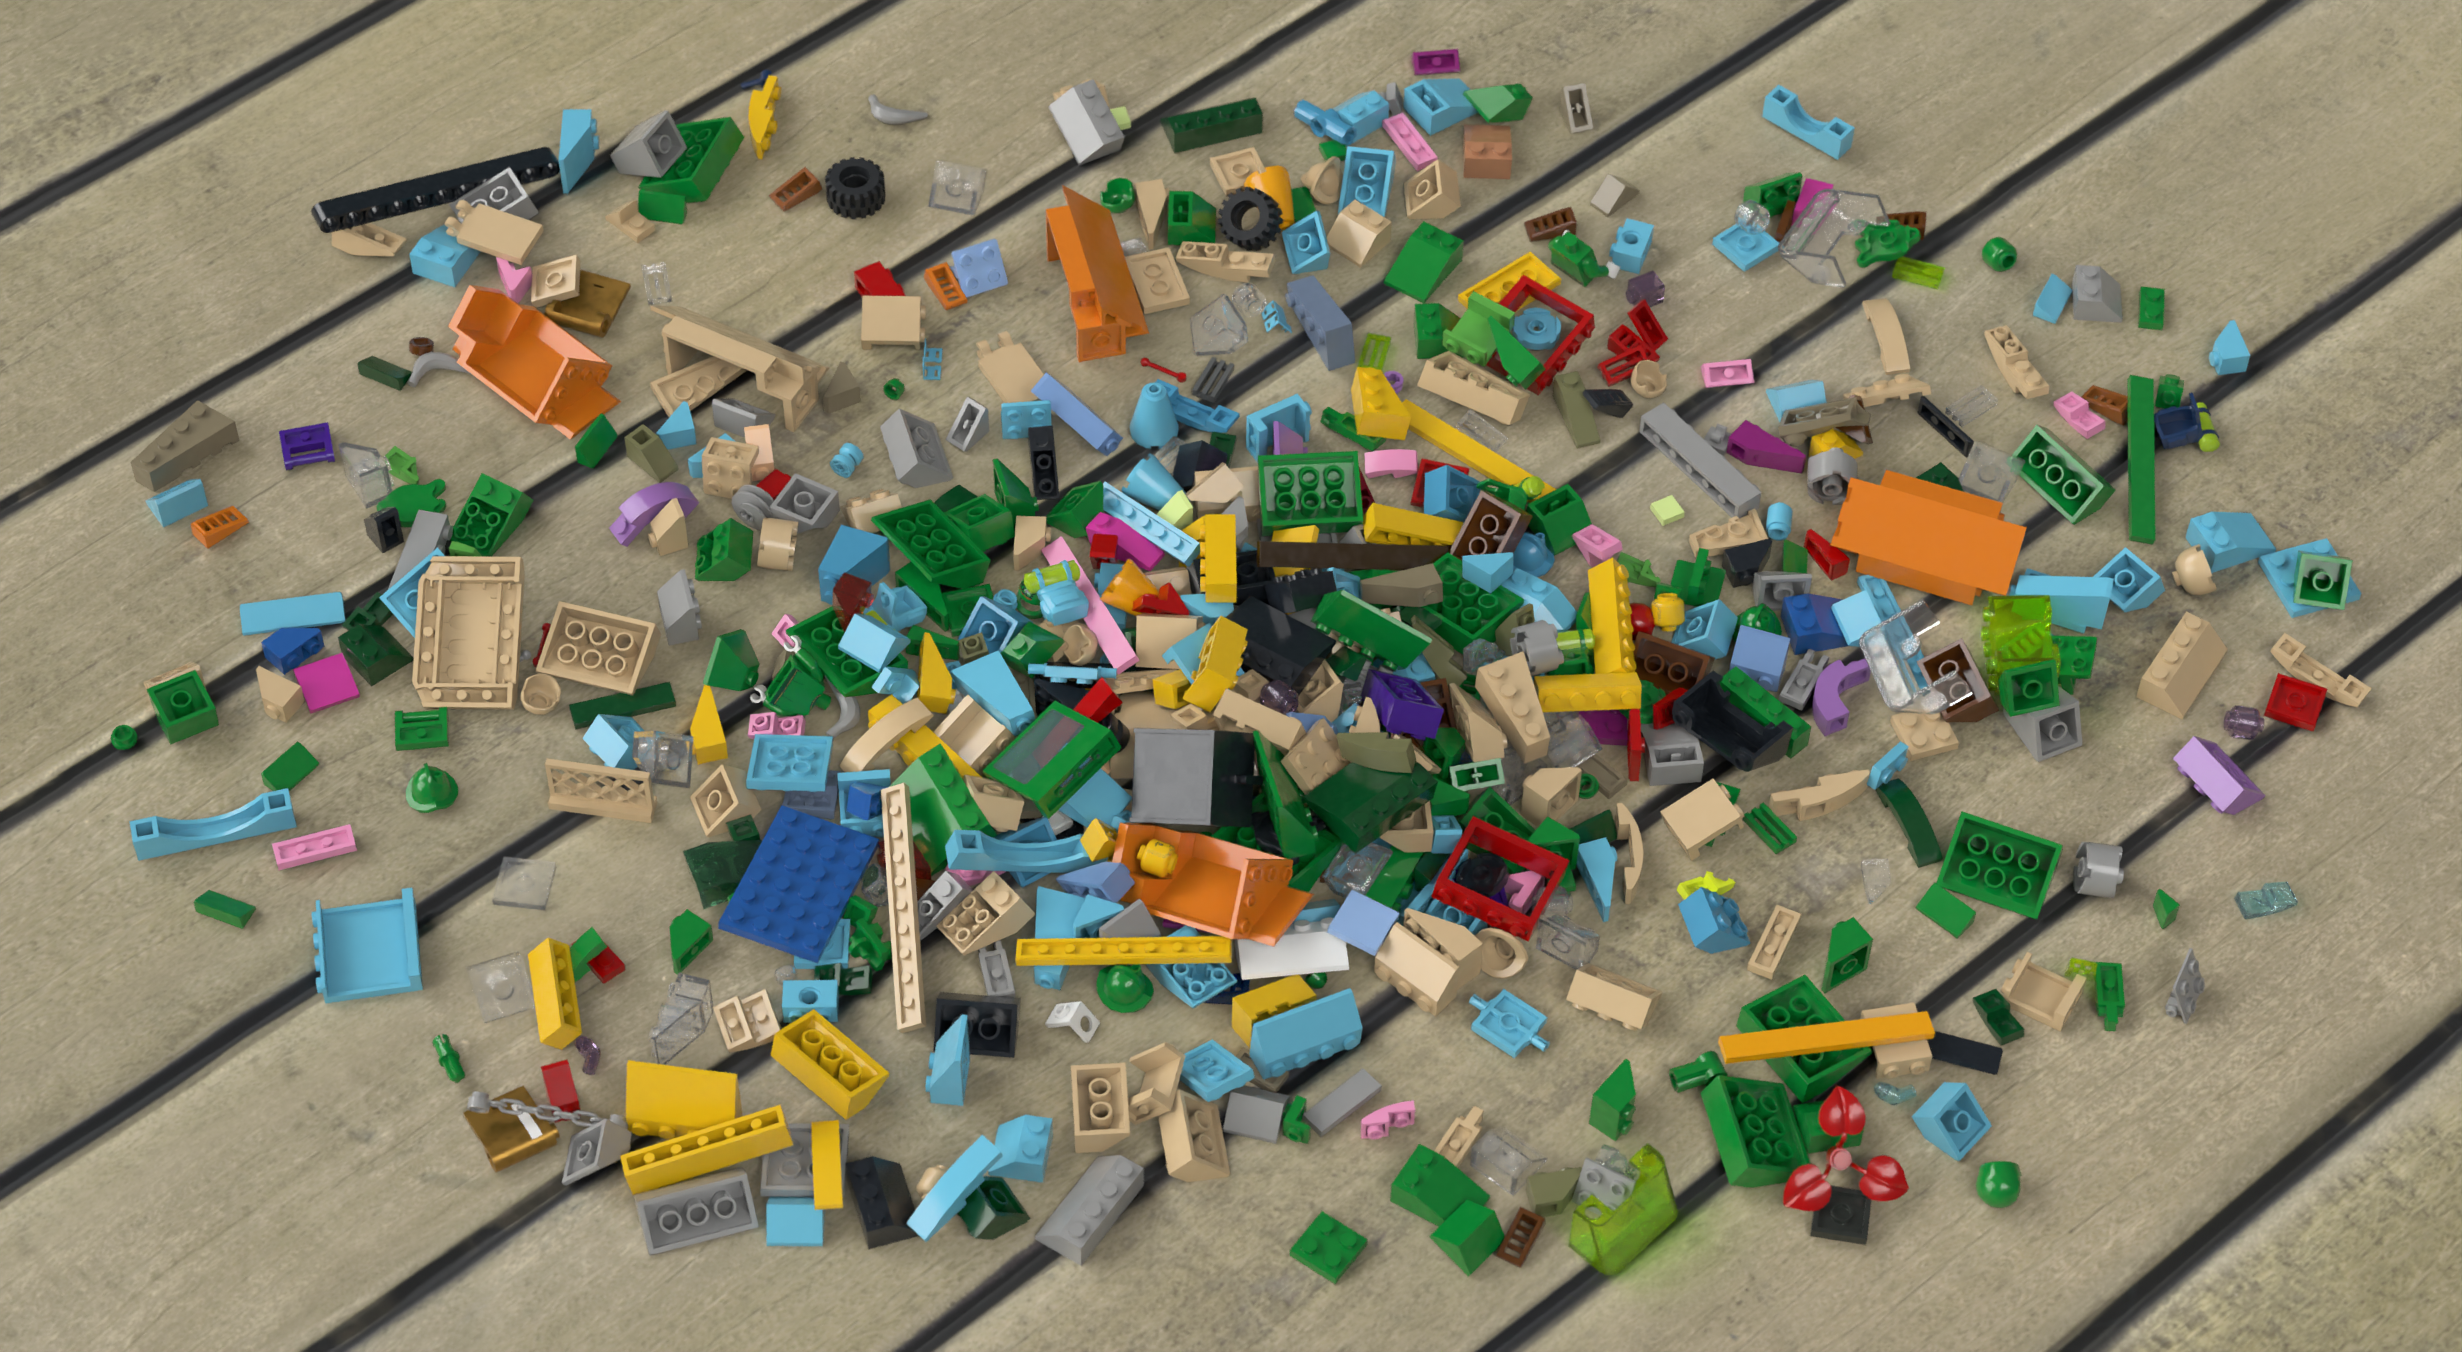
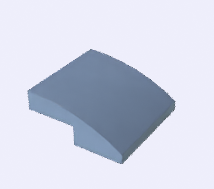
[782,770,841,819]

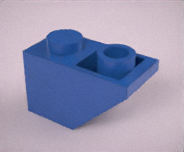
[261,628,325,675]
[847,782,888,821]

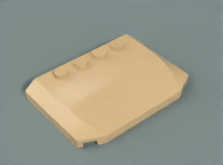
[412,556,525,710]

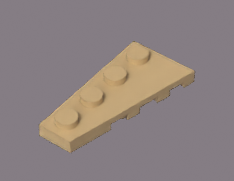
[650,356,747,417]

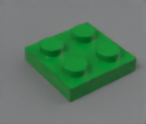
[1289,1211,1368,1284]

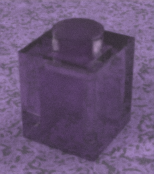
[1626,271,1665,307]

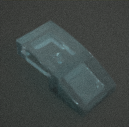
[2234,881,2298,919]

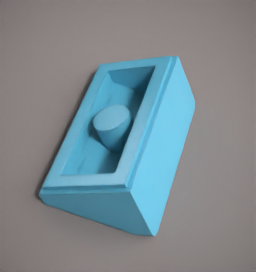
[2033,274,2073,324]

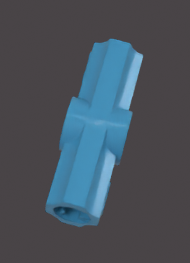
[1294,99,1357,146]

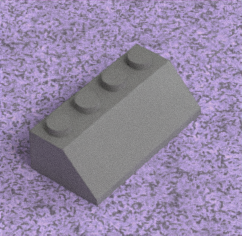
[1035,1155,1144,1266]
[634,1167,759,1256]

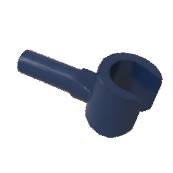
[741,70,772,89]

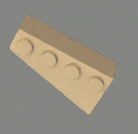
[1417,351,1530,425]
[1475,651,1550,764]

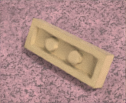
[1747,905,1801,980]

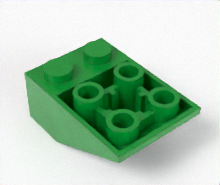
[449,473,534,557]

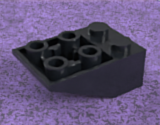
[1034,679,1112,716]

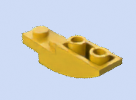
[748,75,782,159]

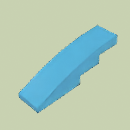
[907,1135,1003,1242]

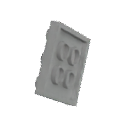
[760,1123,849,1197]

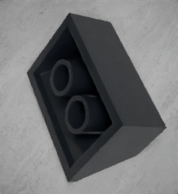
[933,992,1021,1058]
[845,1156,919,1250]

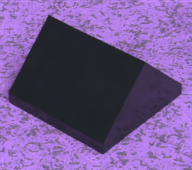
[1172,440,1228,493]

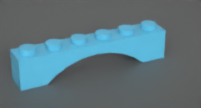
[129,788,297,861]
[945,830,1109,873]

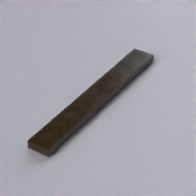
[1257,541,1448,570]

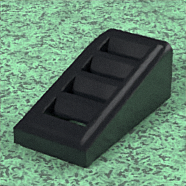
[1583,389,1633,418]

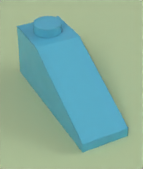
[1577,837,1618,922]

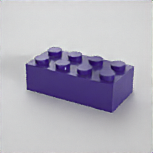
[1360,669,1444,740]

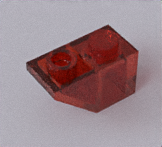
[832,572,874,632]

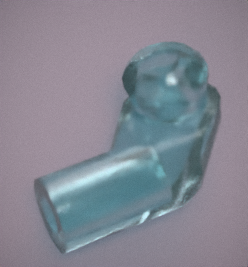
[1874,1082,1917,1105]

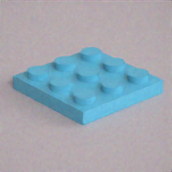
[2258,538,2361,618]
[746,734,833,792]

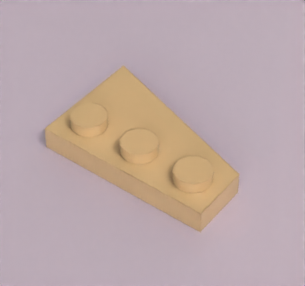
[1843,374,1931,407]
[1689,509,1768,558]
[1104,669,1177,694]

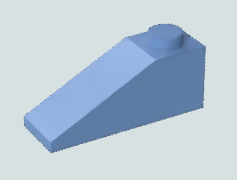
[1056,861,1135,903]

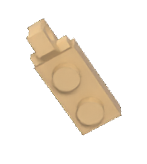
[1434,1106,1484,1168]

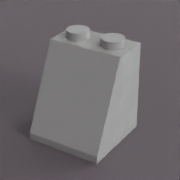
[610,111,687,177]
[2003,686,2083,762]

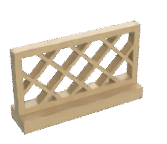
[545,758,657,823]

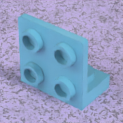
[1001,400,1051,439]

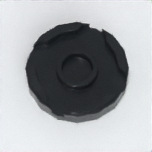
[1456,853,1509,897]

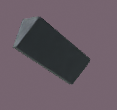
[1917,396,1979,458]
[1927,1031,2003,1075]

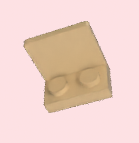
[702,437,759,499]

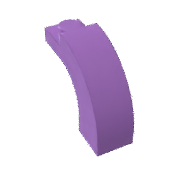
[609,482,699,547]
[1812,658,1872,737]

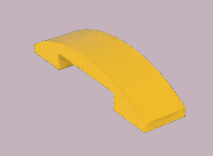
[811,1120,843,1210]

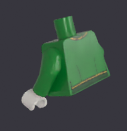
[1548,230,1621,287]
[750,635,831,717]

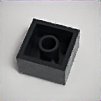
[1264,567,1337,613]

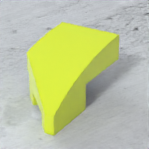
[1677,871,1736,900]

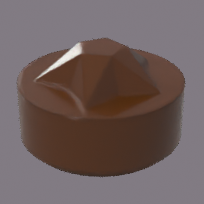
[409,337,434,356]

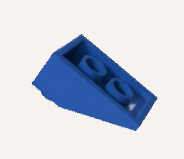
[1780,593,1848,655]

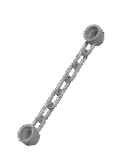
[467,1092,628,1130]

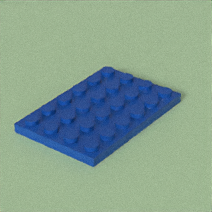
[718,805,879,963]

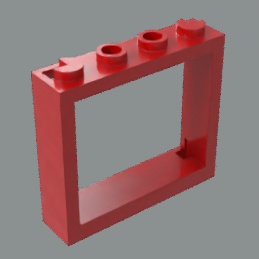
[1486,274,1595,396]
[1431,816,1570,942]

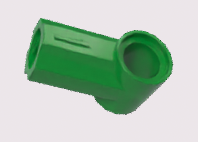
[1669,1051,1728,1093]

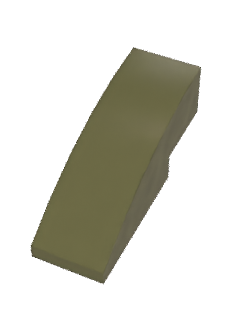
[1411,615,1467,688]
[1336,732,1416,773]

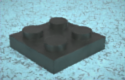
[1810,1185,1872,1245]

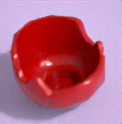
[1629,602,1655,640]

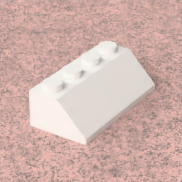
[1235,918,1349,980]

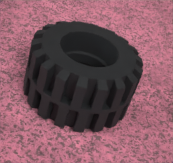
[825,157,886,219]
[1218,187,1283,251]

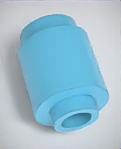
[1766,502,1793,541]

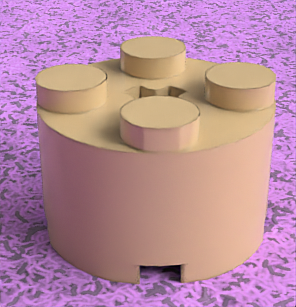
[757,518,798,571]

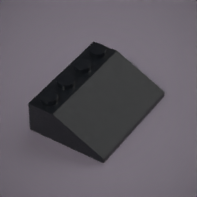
[1225,596,1337,702]

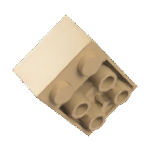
[936,871,1035,956]
[1403,908,1483,990]

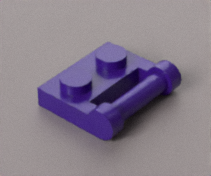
[279,422,335,470]

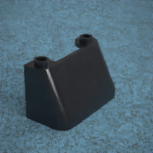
[1672,670,1793,772]

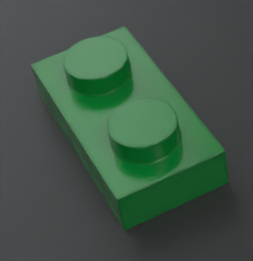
[2138,286,2165,330]

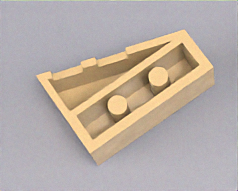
[1213,689,1306,756]

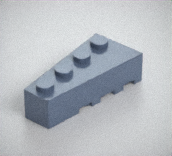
[1285,275,1355,371]

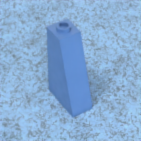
[1031,372,1123,457]

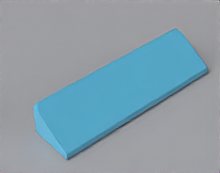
[239,592,345,636]

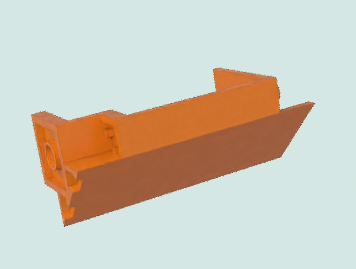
[1045,185,1149,362]
[448,285,622,440]
[1830,470,2027,605]
[1112,823,1314,947]

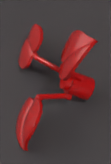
[1783,1086,1909,1211]

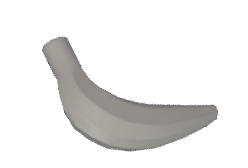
[868,95,927,125]
[407,352,470,387]
[824,676,861,739]

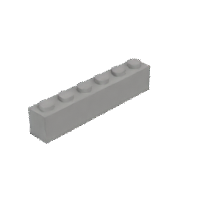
[1639,403,1761,518]

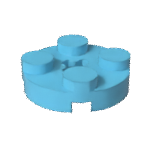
[1512,308,1561,350]

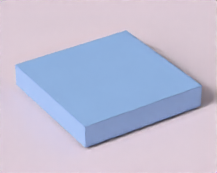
[1327,890,1400,956]

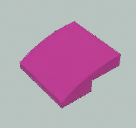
[293,653,360,714]

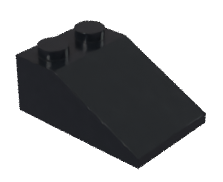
[1193,550,1275,606]

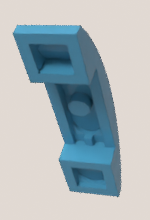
[1155,379,1240,433]

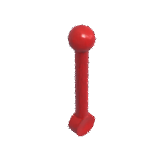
[1140,357,1186,383]
[532,623,551,668]

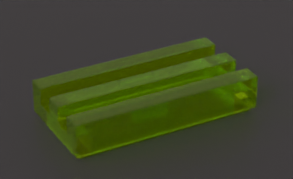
[1892,256,1945,290]
[1358,333,1391,371]
[2064,957,2097,981]

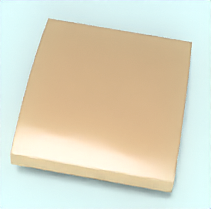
[713,989,782,1052]

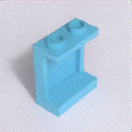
[1246,394,1312,463]
[1162,623,1245,690]
[837,769,891,837]

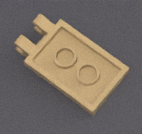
[444,200,544,265]
[976,331,1044,403]

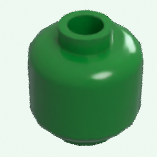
[1982,237,2017,272]

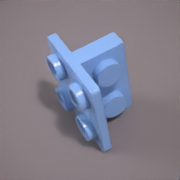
[950,239,1008,297]

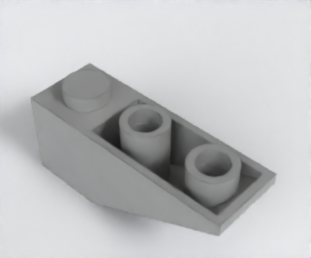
[917,871,973,941]

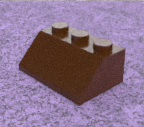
[1449,490,1533,561]
[1633,631,1715,695]
[1916,638,1999,722]

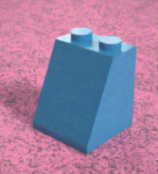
[818,525,891,605]

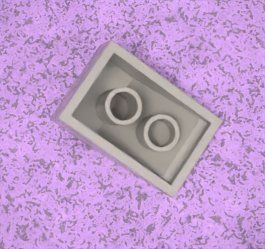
[449,167,539,224]

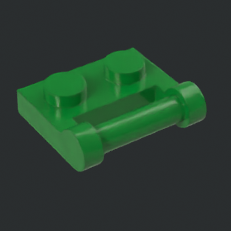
[395,706,449,751]

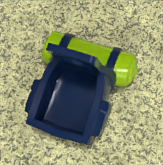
[2154,392,2220,452]

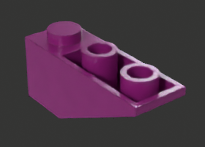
[1726,420,1806,474]

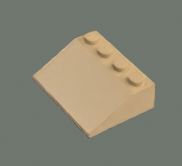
[536,601,661,695]

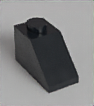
[364,507,404,553]
[1722,538,1772,588]

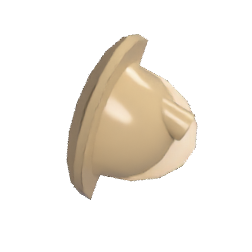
[1301,156,1343,204]
[1475,928,1528,979]

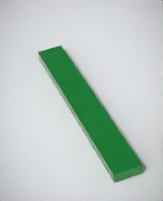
[2127,375,2156,545]

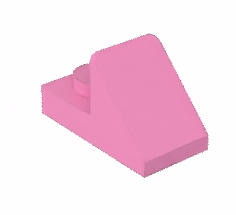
[496,257,532,304]
[1572,524,1623,567]
[1504,871,1545,914]

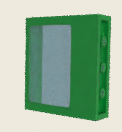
[982,701,1122,819]

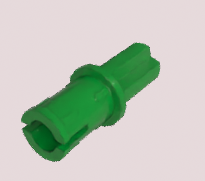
[432,1034,465,1083]

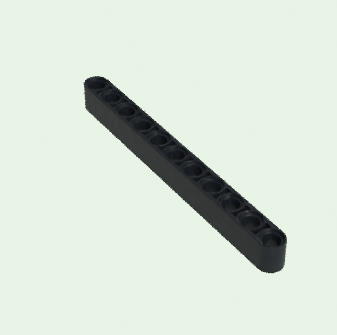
[311,147,560,233]

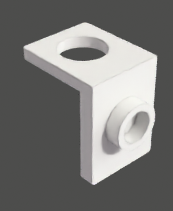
[1045,1001,1100,1043]

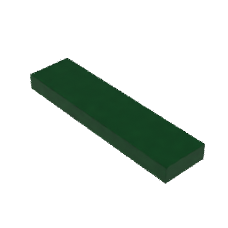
[569,682,676,730]

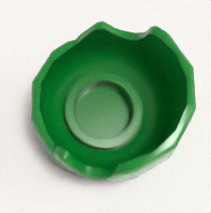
[1100,178,1135,213]

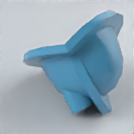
[1513,533,1555,578]

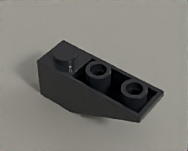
[1028,426,1060,500]

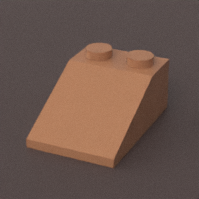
[1464,124,1512,179]

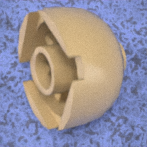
[2172,544,2217,595]

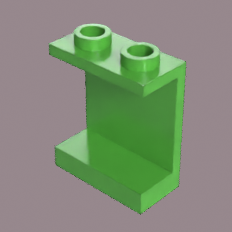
[1443,291,1515,367]

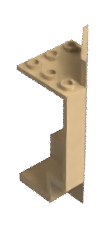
[650,305,830,432]

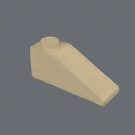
[1134,179,1169,250]
[332,223,407,256]

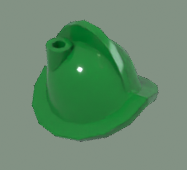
[1732,603,1782,642]
[406,763,458,813]
[1096,964,1154,1013]

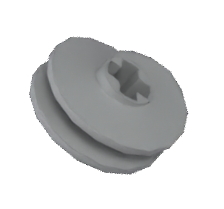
[732,485,774,530]

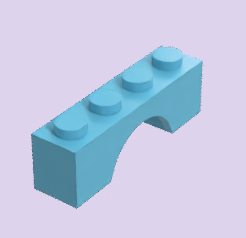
[1762,85,1855,160]

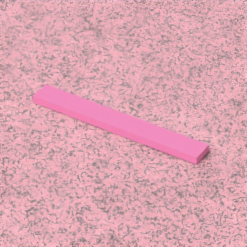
[1041,536,1140,675]

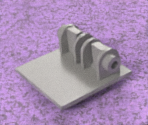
[2165,948,2205,1024]
[1571,1157,1636,1226]

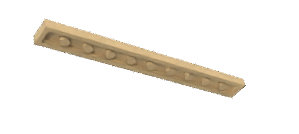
[881,783,926,1033]

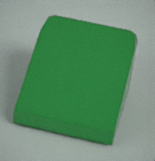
[2153,889,2180,929]

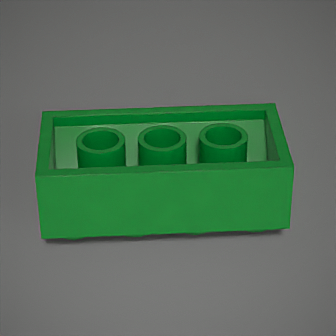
[2006,425,2116,525]

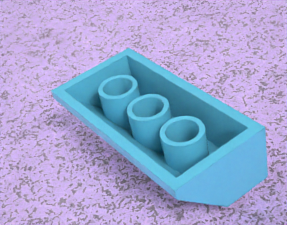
[1249,988,1363,1080]

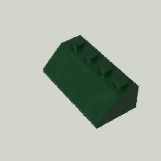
[1160,98,1263,153]

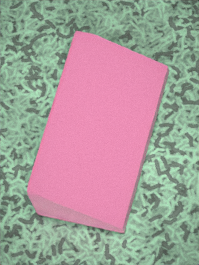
[1701,359,1754,388]

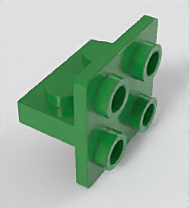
[1670,548,1726,607]
[2041,635,2097,695]

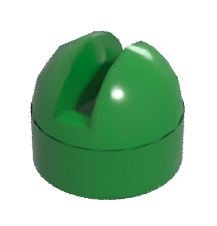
[883,378,905,400]
[1304,972,1328,989]

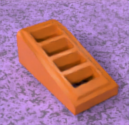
[924,262,968,310]
[190,506,249,549]

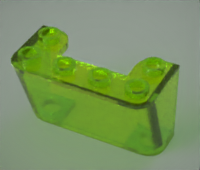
[1981,595,2061,696]
[1568,1143,1678,1275]

